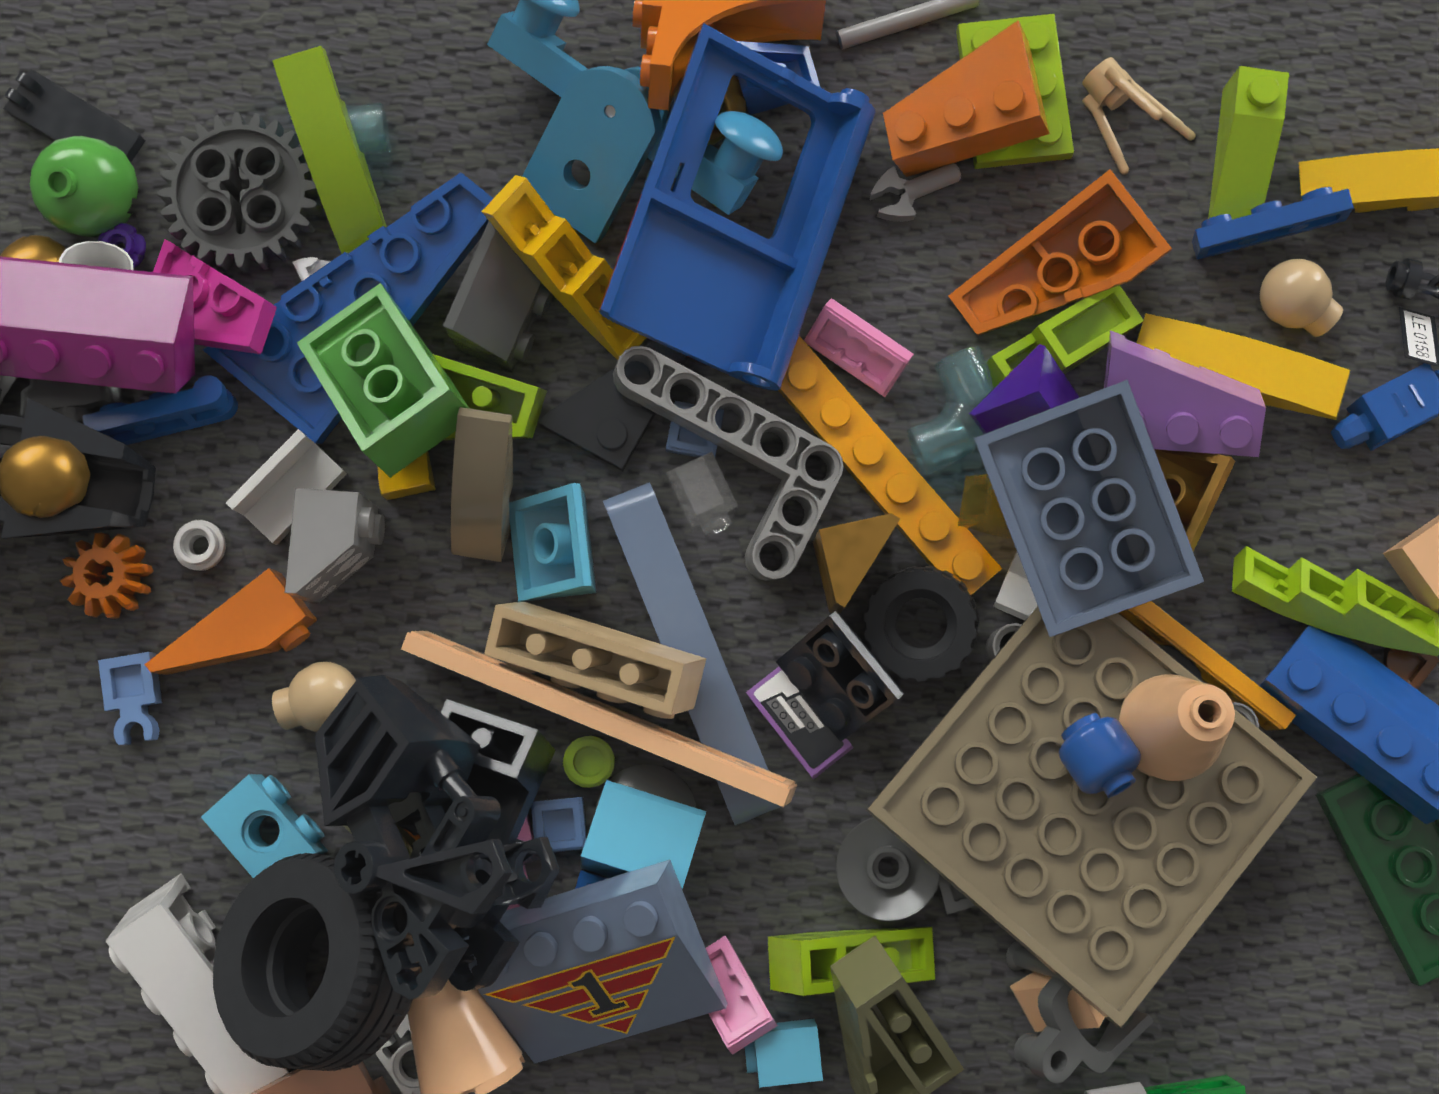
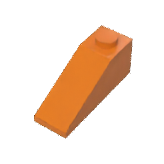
[144,568,317,675]

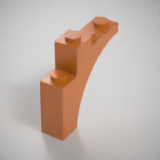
[633,0,826,111]

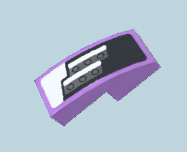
[746,667,853,780]

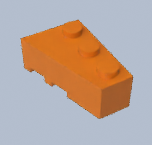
[883,20,1050,177]

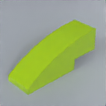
[979,285,1144,389]

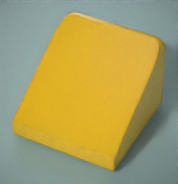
[377,451,436,500]

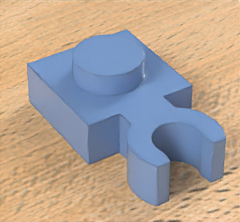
[98,652,162,745]

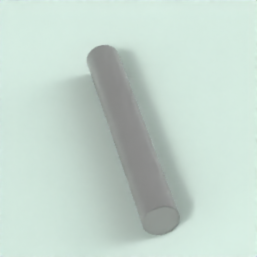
[836,0,979,50]

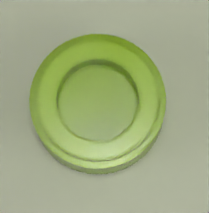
[563,736,615,788]

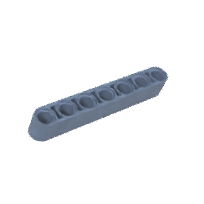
[603,482,781,826]

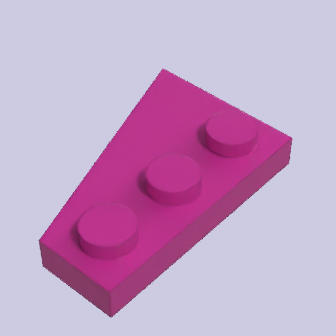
[153,239,277,354]

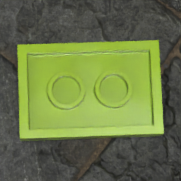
[956,14,1074,169]

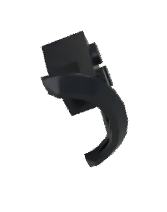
[396,699,556,865]

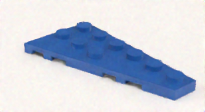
[203,172,493,444]

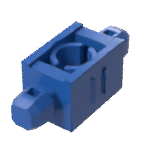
[1331,363,1439,451]

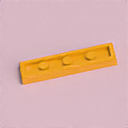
[1119,601,1296,730]

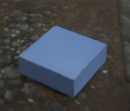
[666,401,724,461]
[531,797,587,852]

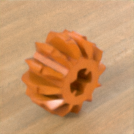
[59,532,154,619]

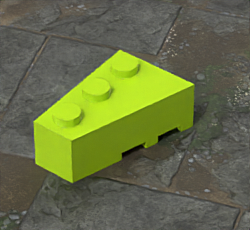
[433,354,547,440]

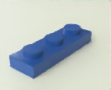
[1192,187,1354,259]

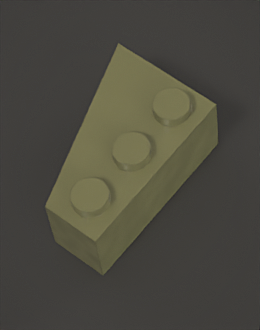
[830,935,965,1094]

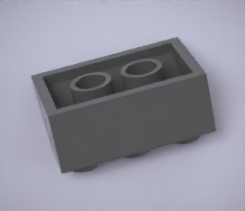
[443,186,553,372]

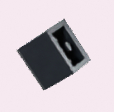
[776,611,904,742]

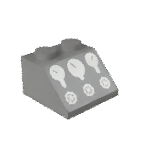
[285,488,385,603]

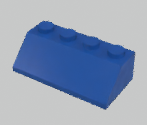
[1259,625,1439,825]

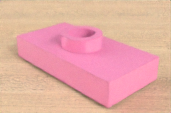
[804,298,914,397]
[706,936,778,1055]

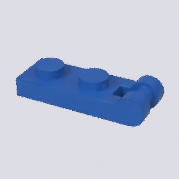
[83,375,238,445]

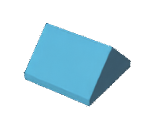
[509,483,596,602]
[581,780,706,889]

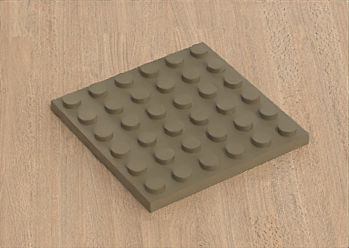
[866,606,1317,1028]

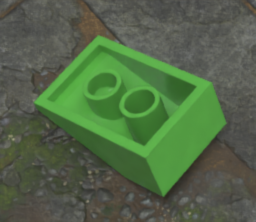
[297,283,470,478]

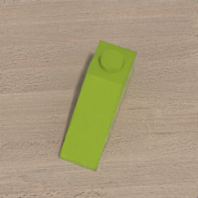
[1208,66,1289,219]
[768,926,935,996]

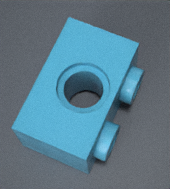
[201,774,328,878]

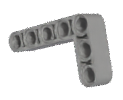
[613,346,843,581]

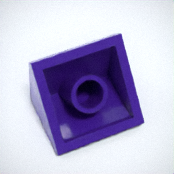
[969,344,1080,434]

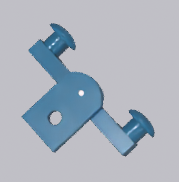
[487,0,783,243]

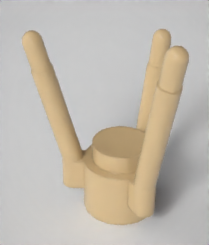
[1082,57,1196,175]

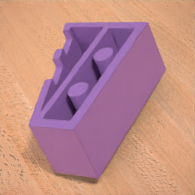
[1104,330,1266,457]

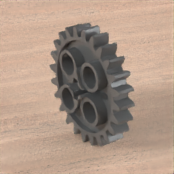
[157,112,322,274]

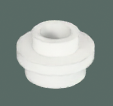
[173,520,226,571]

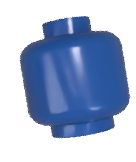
[1059,713,1141,798]

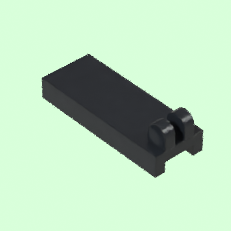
[3,69,146,163]

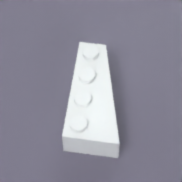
[106,873,289,1094]

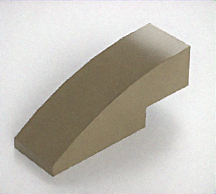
[451,407,513,562]

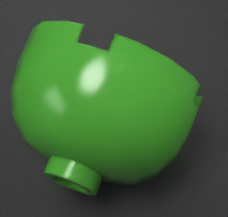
[29,136,139,237]

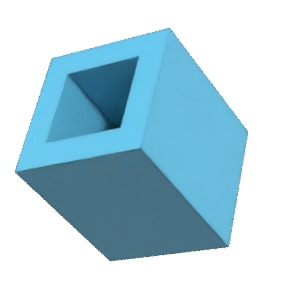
[745,1019,823,1088]

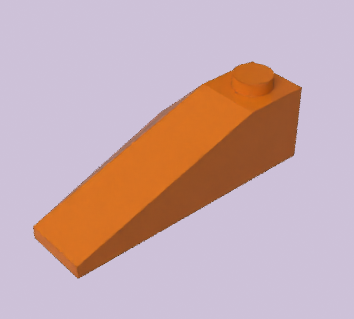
[948,169,1172,336]

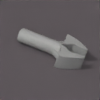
[870,163,961,222]

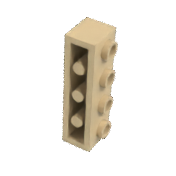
[484,601,707,719]

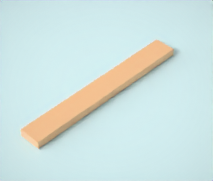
[401,631,797,807]

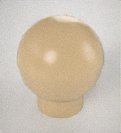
[1260,259,1343,337]
[272,662,356,732]

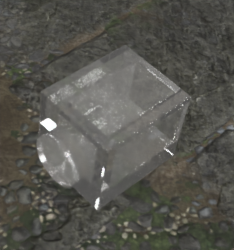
[666,452,738,536]

